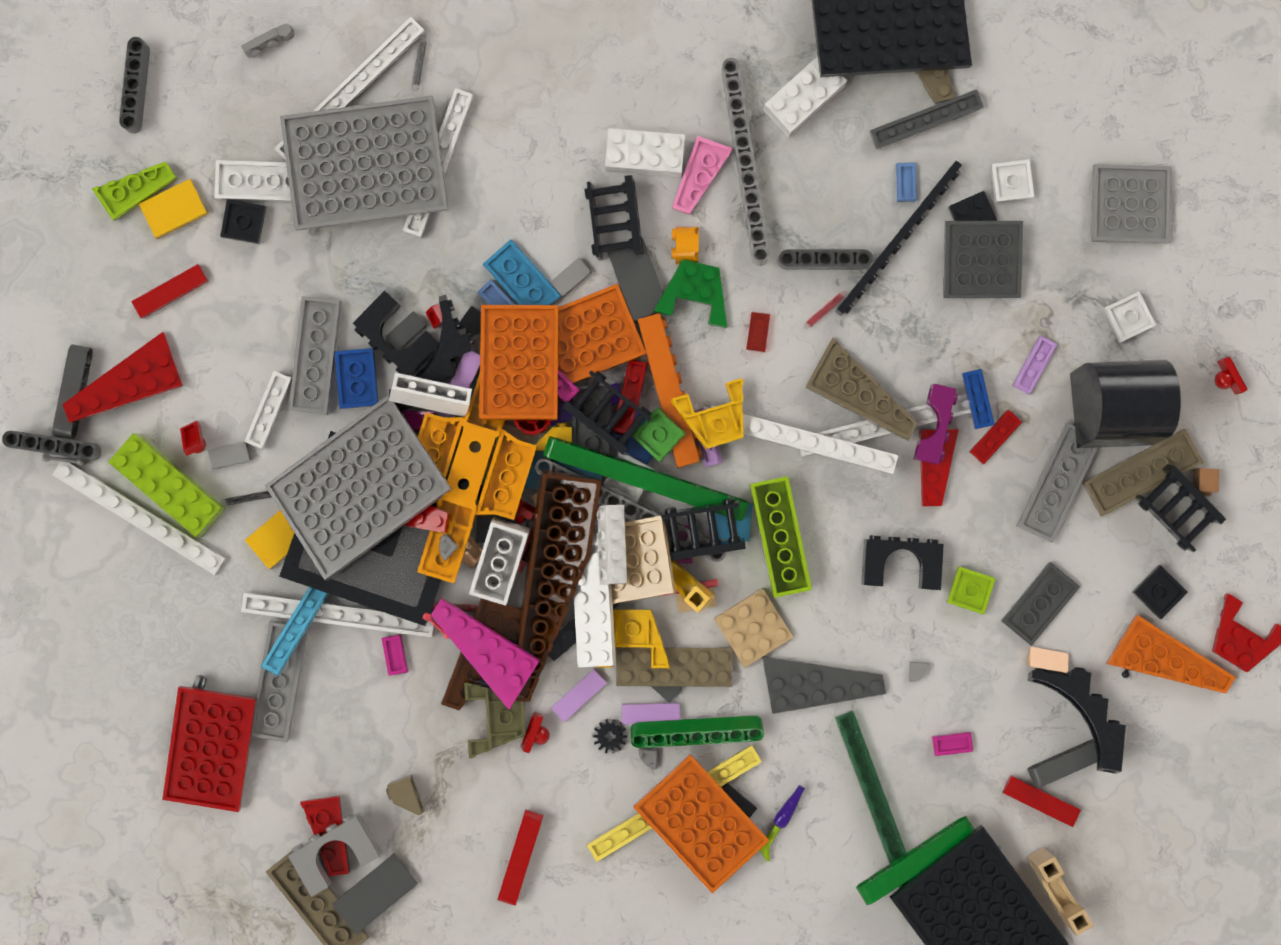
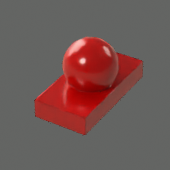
[1214,357,1248,395]
[180,421,206,456]
[520,712,550,754]

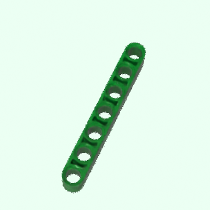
[630,716,764,748]
[856,816,975,905]

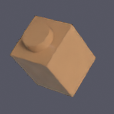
[1193,468,1220,496]

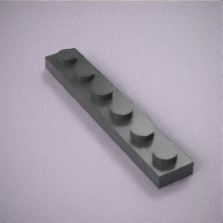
[870,89,984,149]

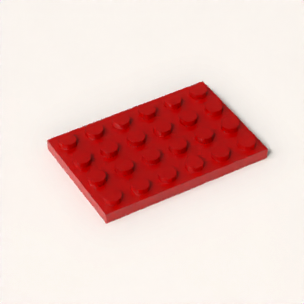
[162,686,257,812]

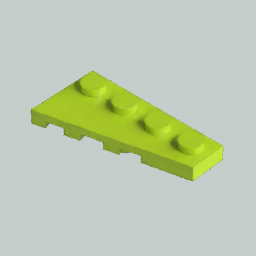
[91,162,178,221]

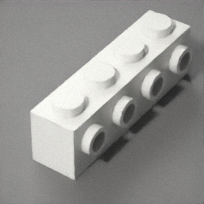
[389,373,472,417]
[597,505,627,585]

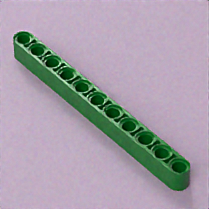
[543,436,749,521]

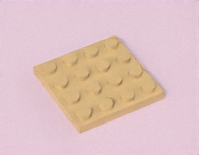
[611,516,676,604]

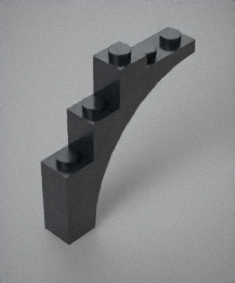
[389,295,474,411]
[1028,667,1126,774]

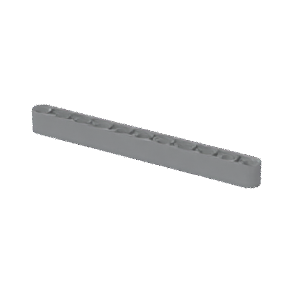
[721,58,770,266]
[535,457,726,562]

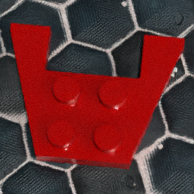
[1212,593,1281,672]

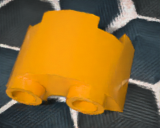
[671,227,699,264]

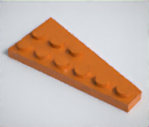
[1106,615,1236,694]

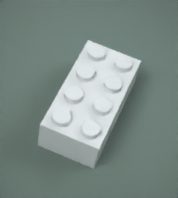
[763,56,847,138]
[605,128,685,178]
[469,517,530,606]

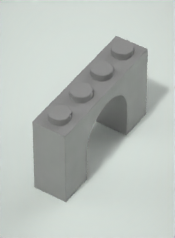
[288,813,382,897]

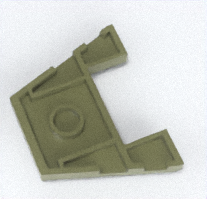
[464,682,526,758]

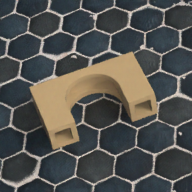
[1027,847,1094,936]

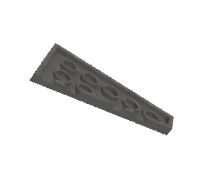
[762,657,886,714]

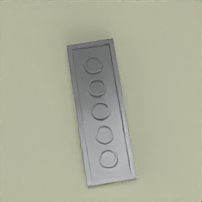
[288,296,341,415]
[1017,423,1098,543]
[251,621,309,743]

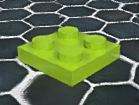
[946,566,996,615]

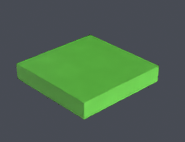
[632,408,686,462]

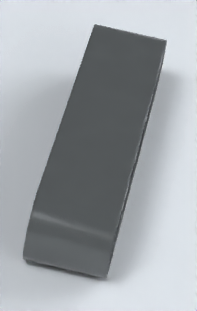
[119,37,150,134]
[777,249,873,270]
[52,344,93,440]
[2,431,101,460]
[1027,739,1097,788]

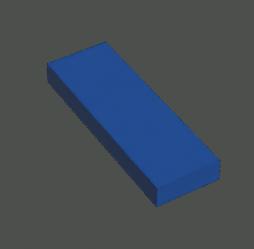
[962,369,995,429]

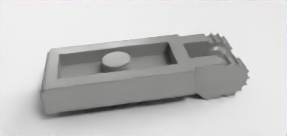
[241,23,295,58]

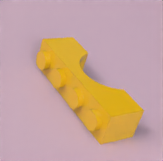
[671,560,716,613]

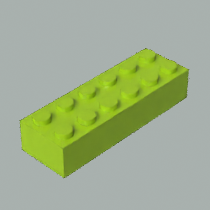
[108,433,226,537]
[749,476,812,598]

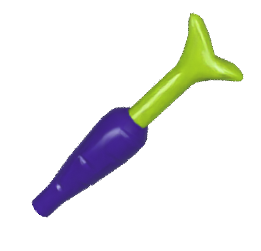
[759,785,805,861]

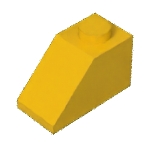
[535,423,572,451]

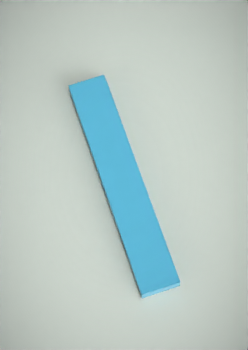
[261,587,328,677]

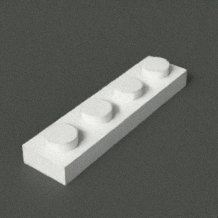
[244,371,292,449]

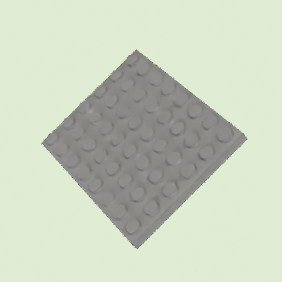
[280,95,448,231]
[265,395,453,580]

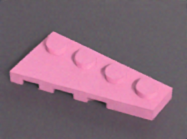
[672,136,733,215]

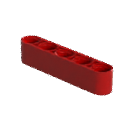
[497,809,544,906]

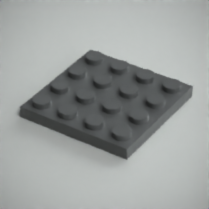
[943,221,1023,298]

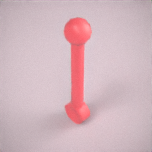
[423,613,449,639]

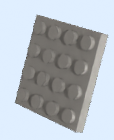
[1091,164,1171,244]

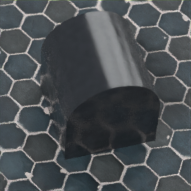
[1070,360,1181,448]

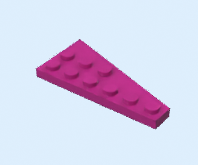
[431,598,540,710]

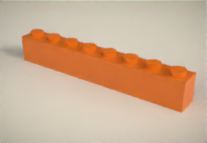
[638,313,702,468]

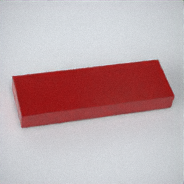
[969,409,1022,464]

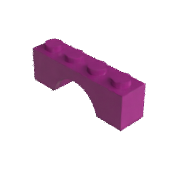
[913,384,958,465]

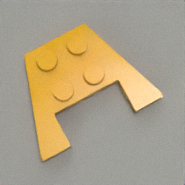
[671,378,743,449]
[595,610,670,668]

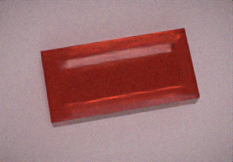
[746,312,770,353]

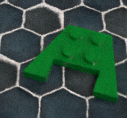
[653,259,727,328]

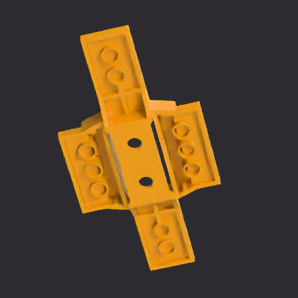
[417,373,537,584]

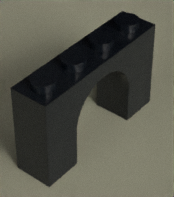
[353,290,439,376]
[861,535,944,590]

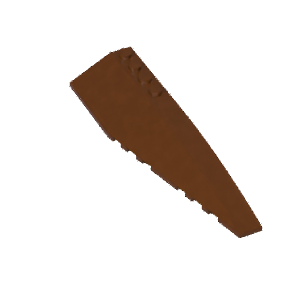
[516,470,601,702]

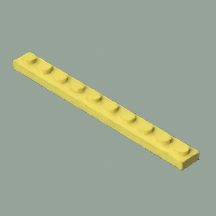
[587,744,762,862]

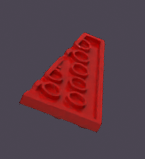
[62,332,183,423]

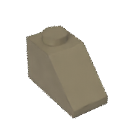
[386,775,425,815]

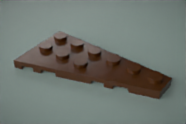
[441,598,521,711]

